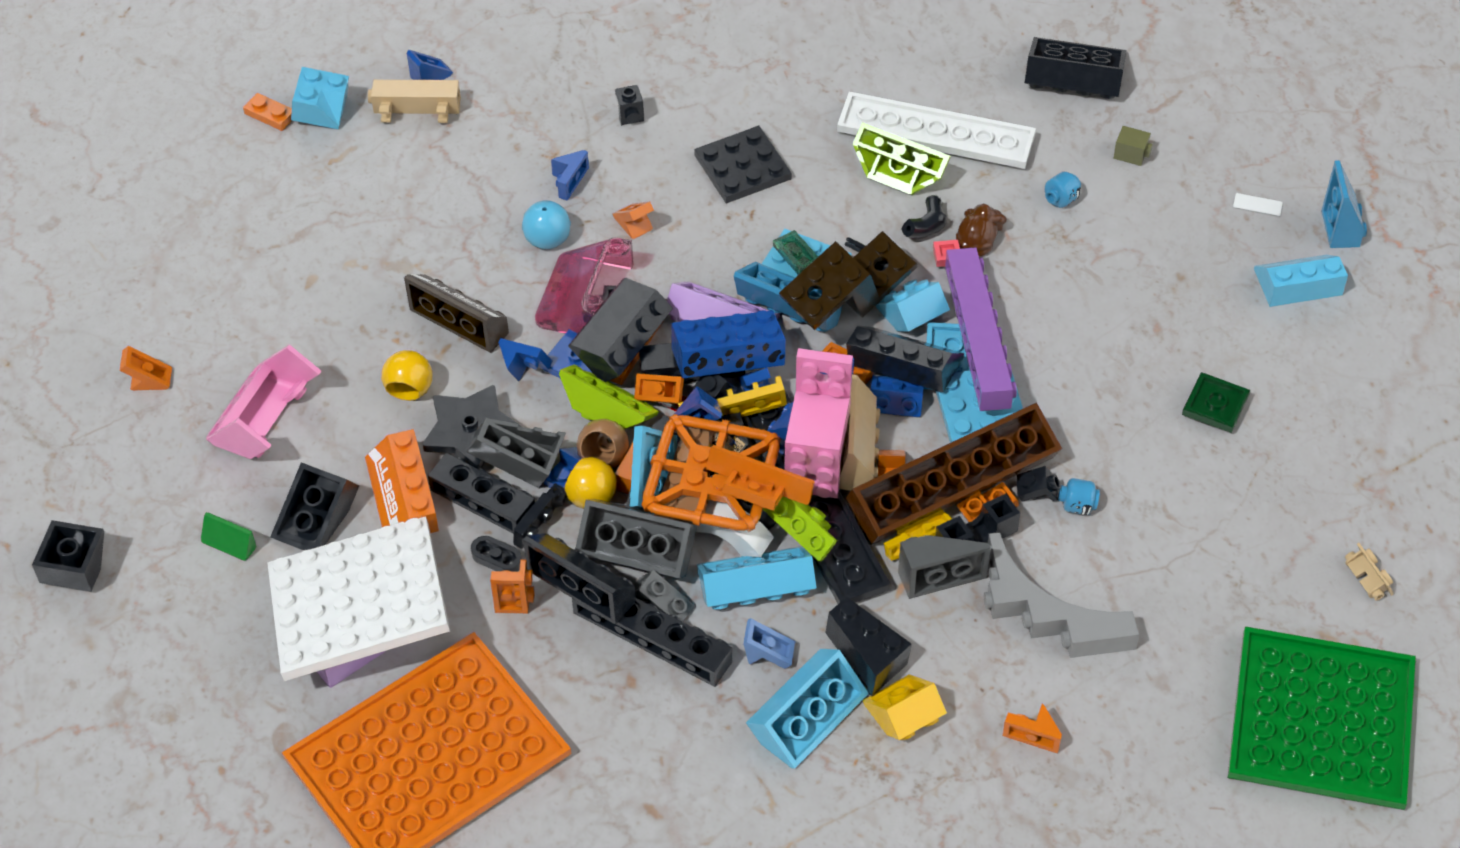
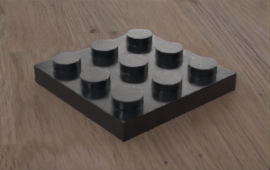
[694,125,792,204]

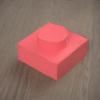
[933,240,960,267]

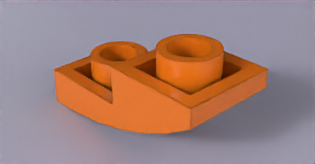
[957,482,1019,523]

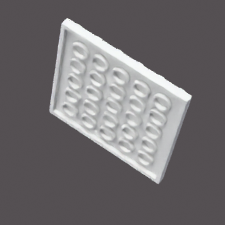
[267,516,450,681]

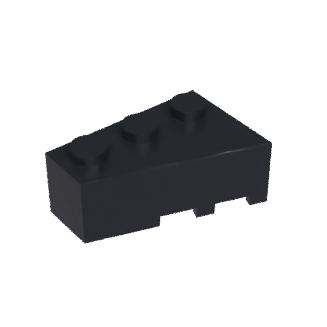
[825,597,912,696]

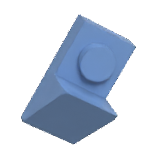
[743,618,795,669]

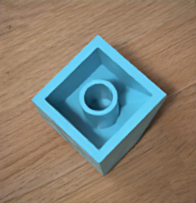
[291,67,349,129]

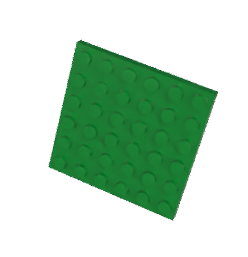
[1227,626,1416,810]

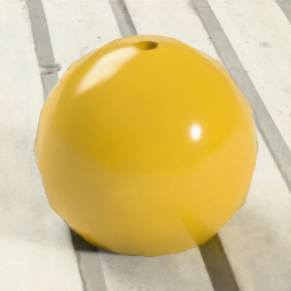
[381,350,433,401]
[564,457,617,509]

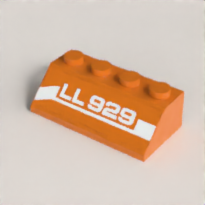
[365,429,439,533]

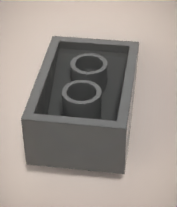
[898,535,991,599]

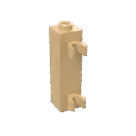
[368,79,461,123]

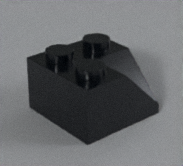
[32,520,104,592]

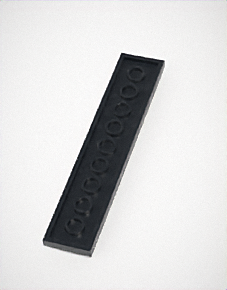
[742,391,891,604]

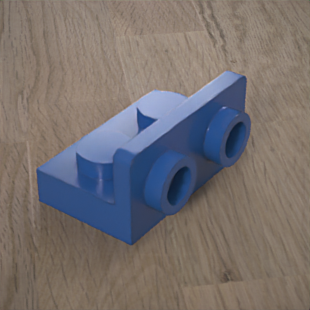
[870,375,924,417]

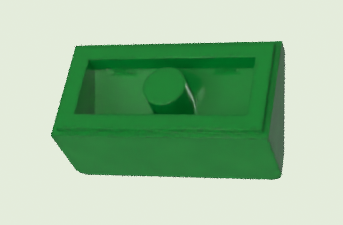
[201,512,257,561]

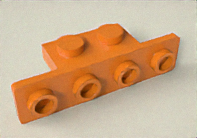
[707,445,815,511]

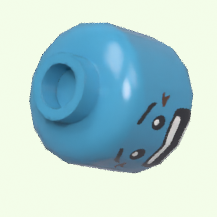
[1045,171,1081,208]
[1058,478,1100,515]

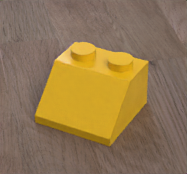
[862,674,947,740]

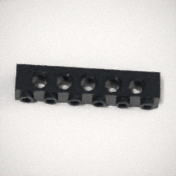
[572,598,732,687]

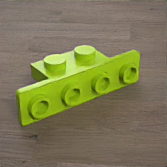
[763,497,836,561]

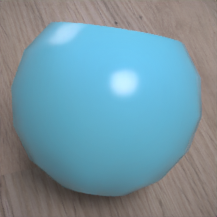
[522,200,571,249]

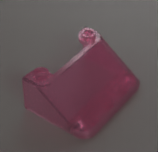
[535,237,634,333]

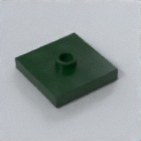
[1182,372,1251,433]

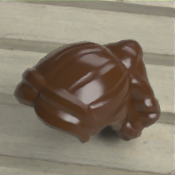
[956,203,1007,257]

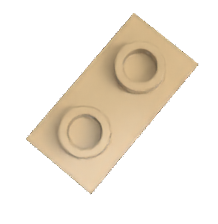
[1345,543,1394,601]

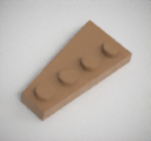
[662,426,713,513]

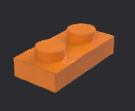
[243,93,293,131]

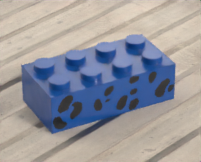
[671,310,786,378]

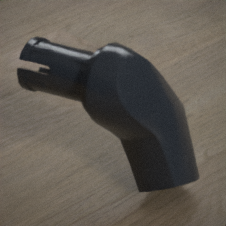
[901,195,947,239]

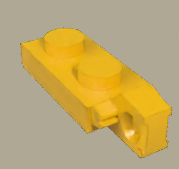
[884,510,952,561]

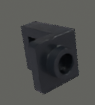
[615,85,644,126]
[1017,466,1060,502]

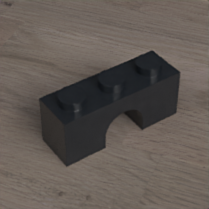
[935,493,1021,543]

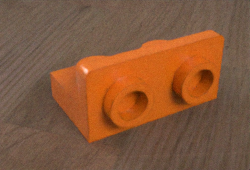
[490,559,535,614]

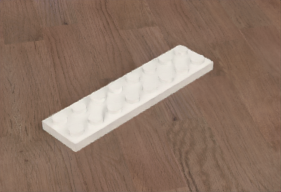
[837,92,1036,169]

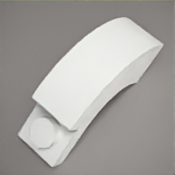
[696,500,774,557]

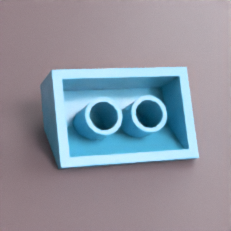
[1254,254,1348,307]

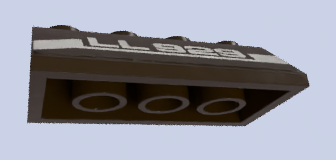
[404,274,509,353]

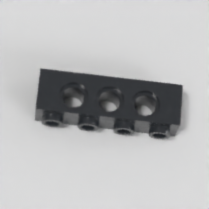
[428,453,535,534]

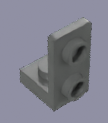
[634,570,694,622]

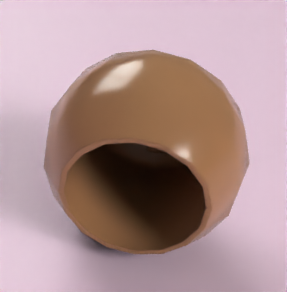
[577,419,629,469]

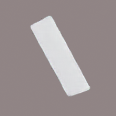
[1233,193,1283,216]

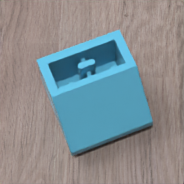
[876,279,950,332]

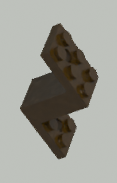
[779,231,918,330]

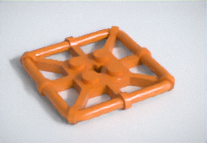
[641,414,781,532]

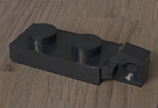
[513,483,567,549]

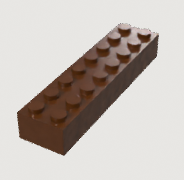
[846,402,1062,545]

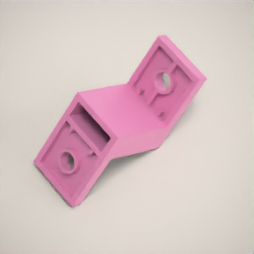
[785,348,853,498]

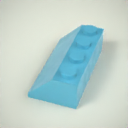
[696,546,817,609]
[746,649,869,769]

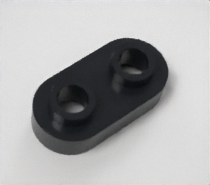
[471,536,522,572]

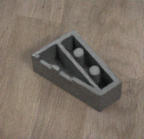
[467,418,566,488]

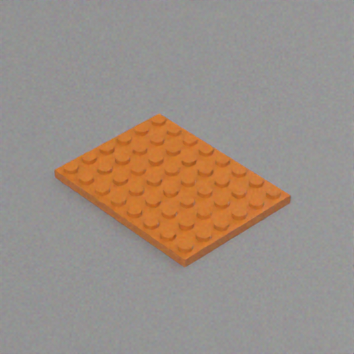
[282,632,572,848]

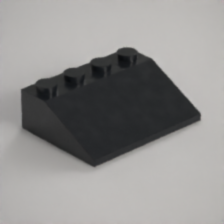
[1024,37,1127,99]

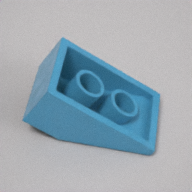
[1321,160,1367,248]

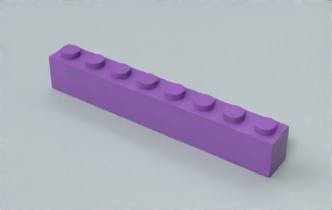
[945,248,1017,411]

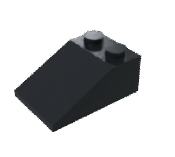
[270,462,359,551]

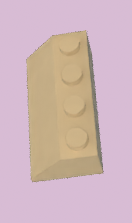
[839,374,880,491]

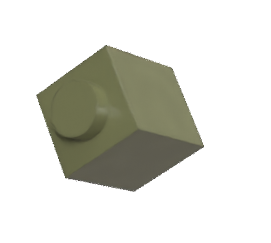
[1113,126,1153,166]

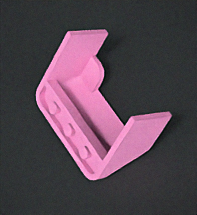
[206,344,321,459]

